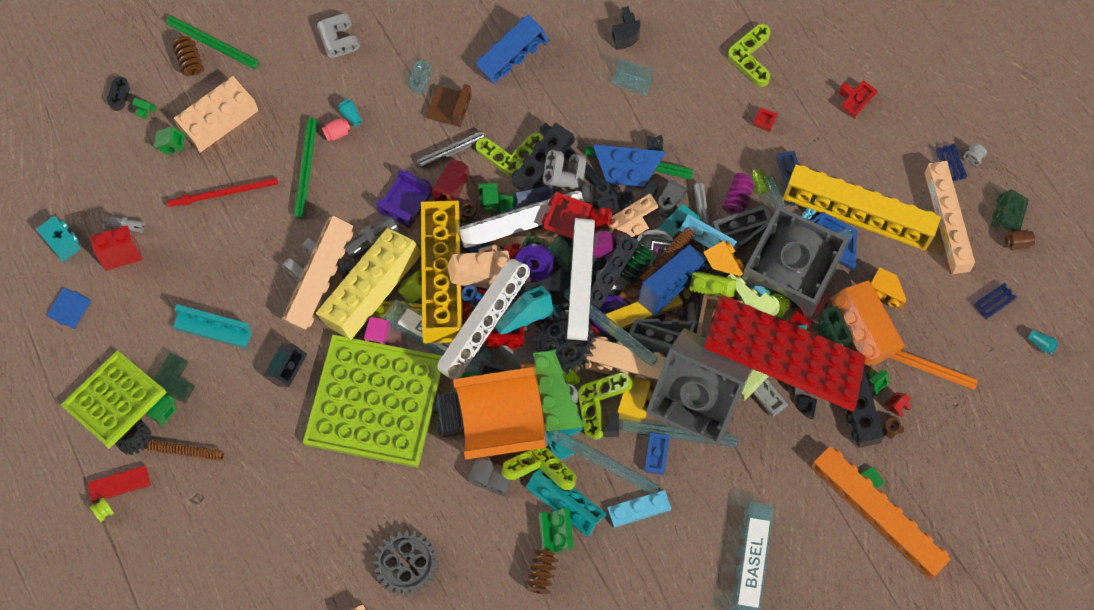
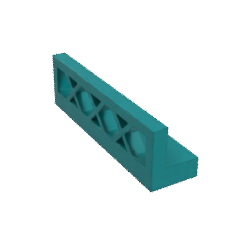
[173,304,253,349]
[526,469,607,537]

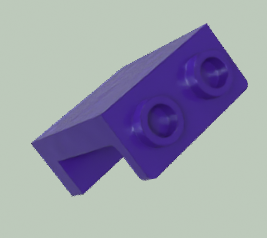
[376,169,432,229]

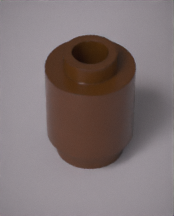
[1005,230,1035,250]

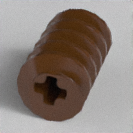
[172,36,204,76]
[525,549,559,594]

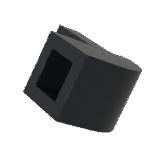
[612,6,641,50]

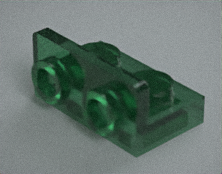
[991,189,1029,231]

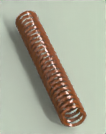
[640,227,695,283]
[145,440,225,461]

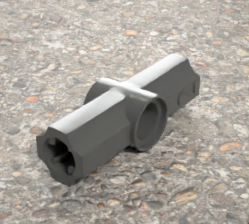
[344,216,399,259]

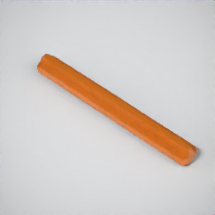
[889,350,978,389]

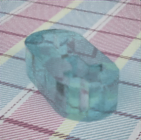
[409,60,432,94]

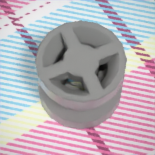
[963,143,987,166]

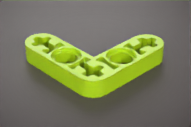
[728,24,771,87]
[476,133,543,177]
[578,373,633,440]
[501,447,577,490]

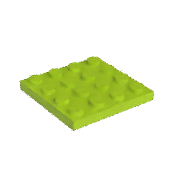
[61,350,167,449]

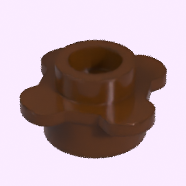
[459,203,478,221]
[881,416,904,439]

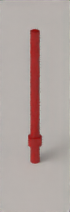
[167,177,279,208]

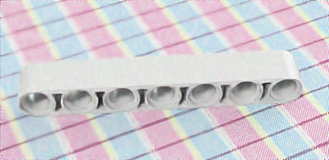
[459,191,584,248]
[567,218,595,341]
[438,259,530,379]

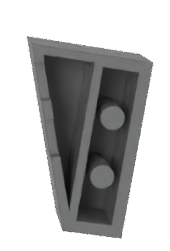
[711,205,771,254]
[628,319,697,358]

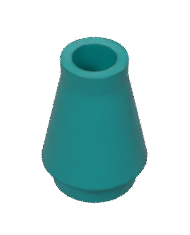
[338,99,363,127]
[1028,330,1059,355]

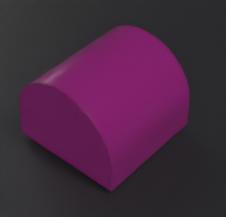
[593,231,613,259]

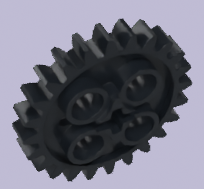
[532,312,596,375]

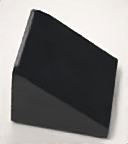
[604,412,619,437]

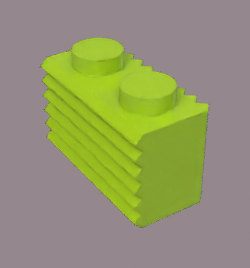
[690,272,736,298]

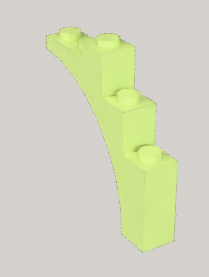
[727,274,780,401]

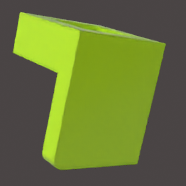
[398,270,422,303]

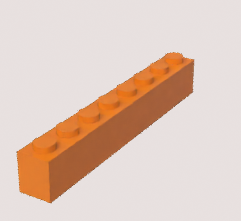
[811,446,951,581]

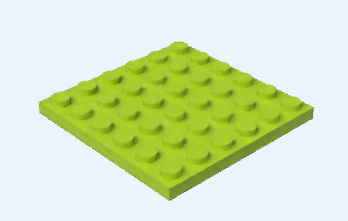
[303,335,442,468]

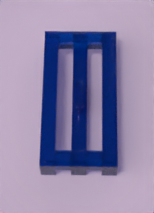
[936,144,967,181]
[974,283,1017,320]

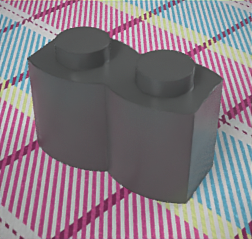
[468,457,512,496]

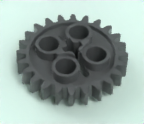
[373,530,440,597]

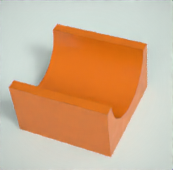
[453,367,548,460]

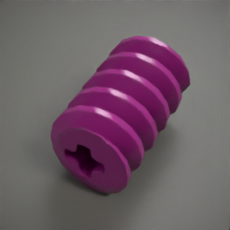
[722,173,755,214]

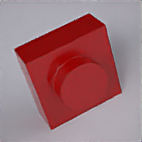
[753,107,778,132]

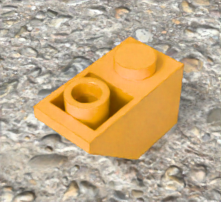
[704,240,745,276]
[871,267,906,310]

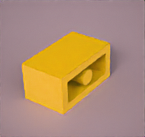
[618,377,653,424]

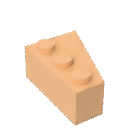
[447,251,510,290]

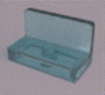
[612,59,653,96]

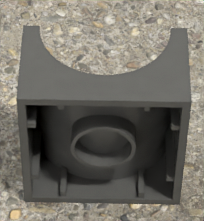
[742,206,849,319]
[646,328,753,446]

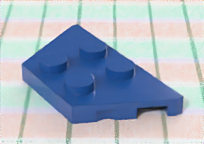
[594,145,665,187]
[810,212,857,271]

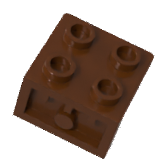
[426,84,472,127]

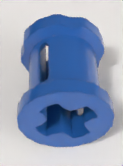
[461,285,484,308]

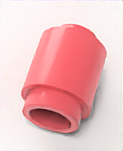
[322,118,350,141]

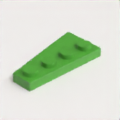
[533,350,585,431]

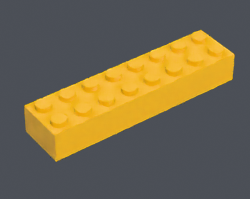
[783,165,941,251]
[421,201,462,343]

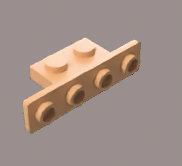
[594,194,658,238]

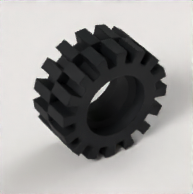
[115,419,151,455]

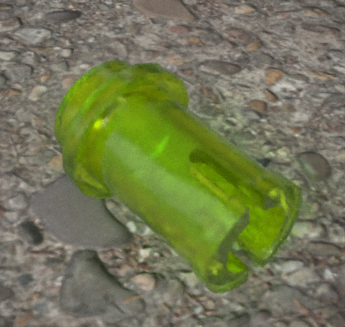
[750,169,768,194]

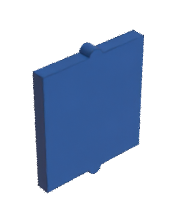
[46,288,91,329]

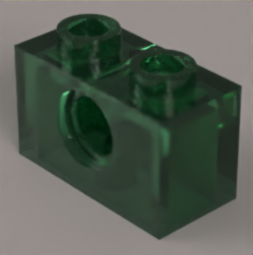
[812,306,854,347]

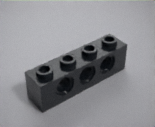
[511,122,575,191]
[590,228,639,309]
[846,369,884,448]

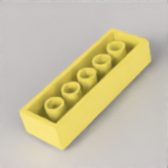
[316,228,421,340]

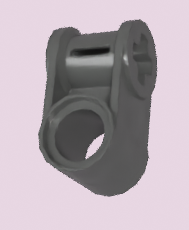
[657,180,688,217]

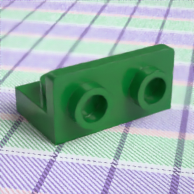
[539,508,574,554]

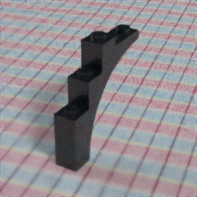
[515,217,593,307]

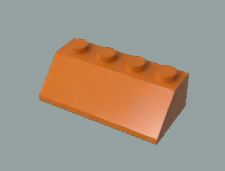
[830,280,906,367]

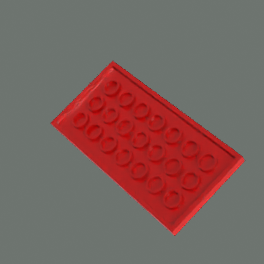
[704,294,866,411]

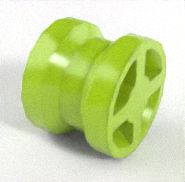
[90,497,114,522]

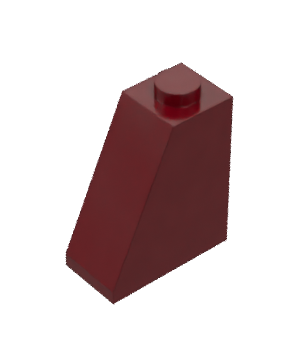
[432,160,469,201]

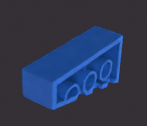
[475,14,550,84]
[638,245,707,316]

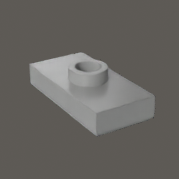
[752,379,788,418]

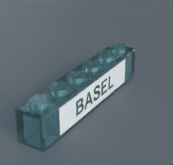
[383,299,494,372]
[730,502,774,610]

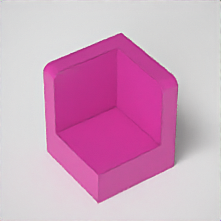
[364,317,390,345]

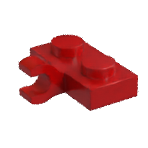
[838,80,878,119]

